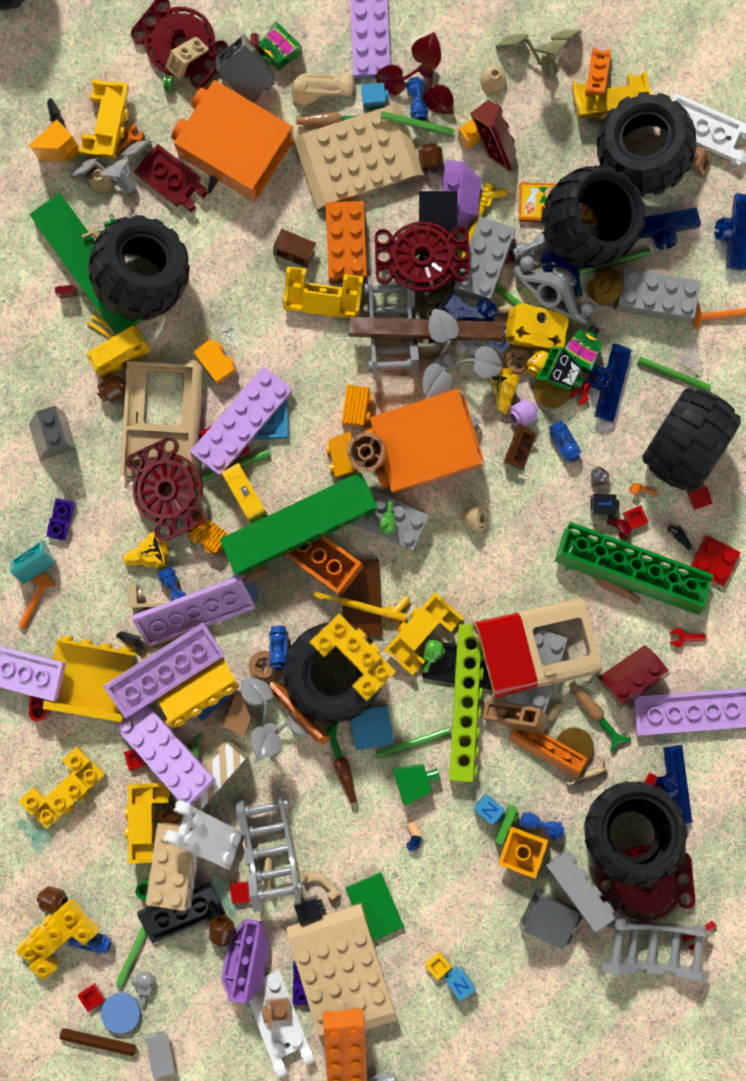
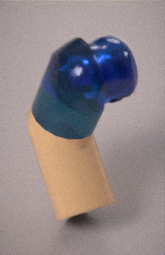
[406,821,423,851]

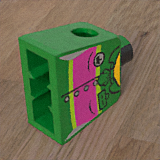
[259,21,302,70]
[564,325,602,374]

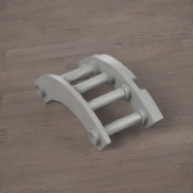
[364,277,419,379]
[236,791,303,912]
[602,918,713,982]

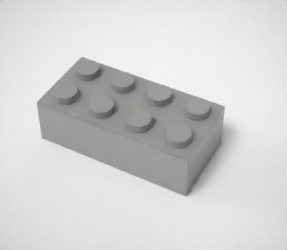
[454,217,516,305]
[616,268,701,323]
[351,488,429,552]
[505,628,568,713]
[545,850,615,933]

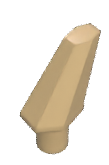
[545,702,563,729]

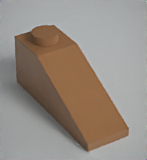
[482,700,548,735]

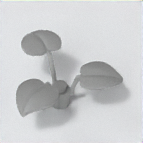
[71,140,151,194]
[422,309,503,398]
[241,678,319,761]

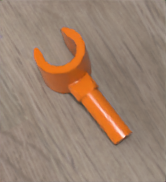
[629,483,657,495]

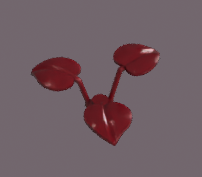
[375,32,454,114]

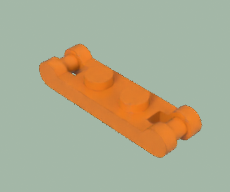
[585,48,611,98]

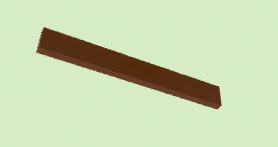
[349,317,503,342]

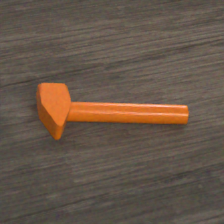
[692,305,746,329]
[18,573,55,629]

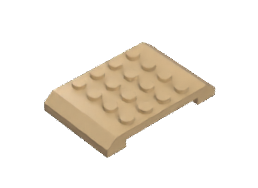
[294,105,424,212]
[287,903,398,1044]

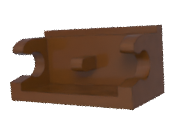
[273,229,316,269]
[503,425,536,470]

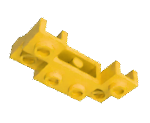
[571,71,653,120]
[77,79,130,160]
[283,266,363,318]
[384,592,464,676]
[310,614,396,700]
[19,746,106,829]
[125,782,170,864]
[16,898,99,980]

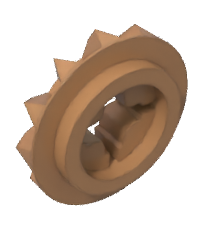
[501,346,531,376]
[249,651,279,682]

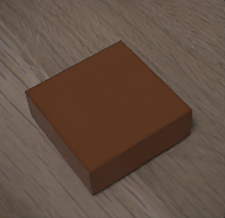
[156,802,183,824]

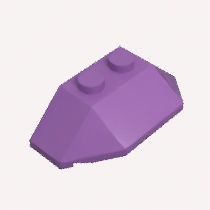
[442,160,481,235]
[221,919,270,1004]

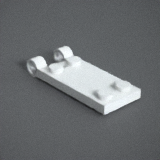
[659,93,746,166]
[164,801,242,870]
[249,969,315,1079]

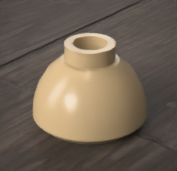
[480,66,506,93]
[88,167,114,193]
[462,505,487,532]

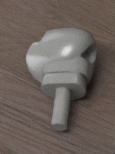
[132,972,155,1006]

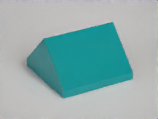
[10,540,57,584]

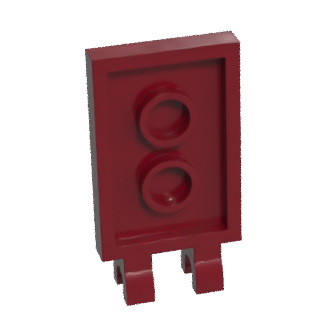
[134,144,209,213]

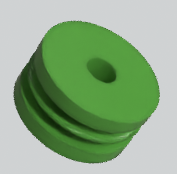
[163,76,173,92]

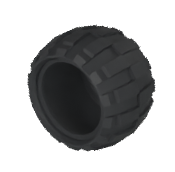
[596,91,697,197]
[541,165,646,268]
[88,215,190,321]
[642,387,741,492]
[283,622,381,723]
[584,781,688,885]

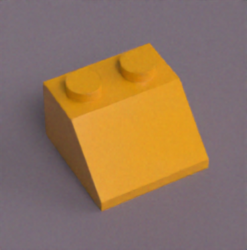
[29,120,79,162]
[325,432,358,479]
[498,827,549,879]

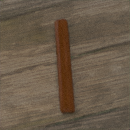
[59,1028,137,1056]

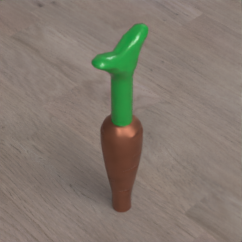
[325,722,357,804]

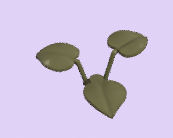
[495,29,582,76]

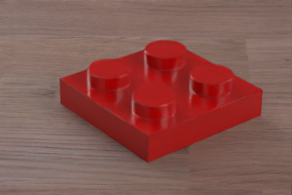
[690,535,741,587]

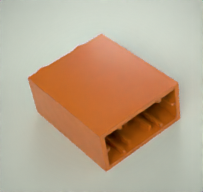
[171,80,294,202]
[365,388,486,493]

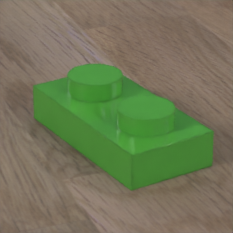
[494,803,519,845]

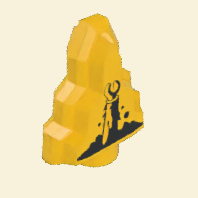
[490,368,520,415]
[123,532,170,570]

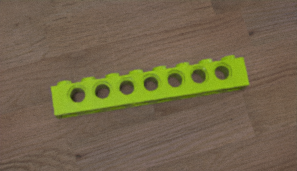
[449,624,484,782]

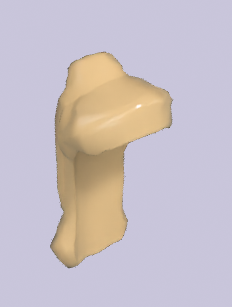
[291,72,355,106]

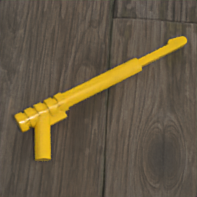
[457,183,509,273]
[313,592,410,623]

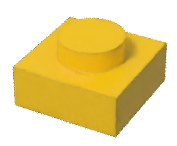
[424,951,452,980]

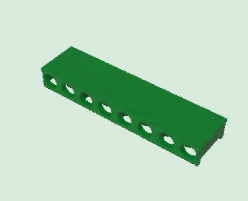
[29,193,143,335]
[219,472,378,576]
[554,522,713,615]

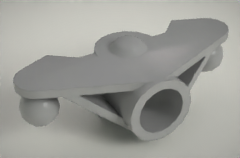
[514,256,596,324]

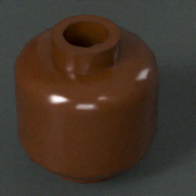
[418,143,444,172]
[97,375,126,403]
[37,886,68,914]
[209,915,235,947]

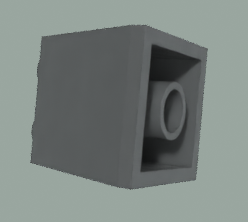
[216,34,276,102]
[29,406,76,460]
[519,888,581,949]

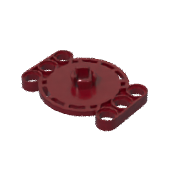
[131,0,229,89]
[375,221,470,292]
[126,437,208,541]
[595,845,696,921]

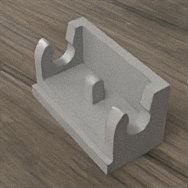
[145,1030,175,1079]

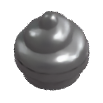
[590,466,610,486]

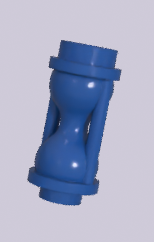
[405,77,429,121]
[548,420,582,463]
[157,567,186,601]
[269,625,288,670]
[519,811,565,841]
[67,933,112,955]

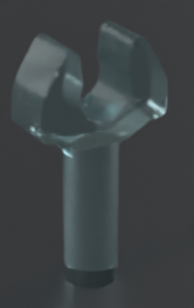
[17,819,51,849]
[214,877,236,913]

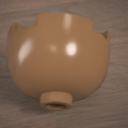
[347,432,387,472]

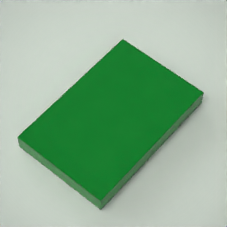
[345,871,404,941]

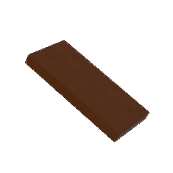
[342,559,382,636]

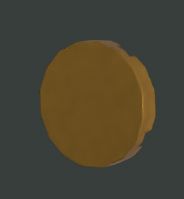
[588,267,624,306]
[533,379,571,409]
[556,727,594,763]

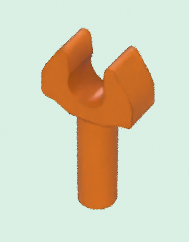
[116,124,144,156]

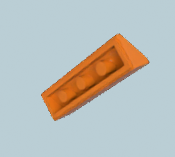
[270,682,331,746]
[509,729,588,779]

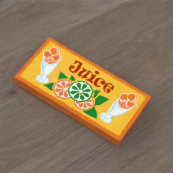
[518,182,594,223]

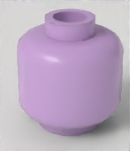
[509,399,538,427]

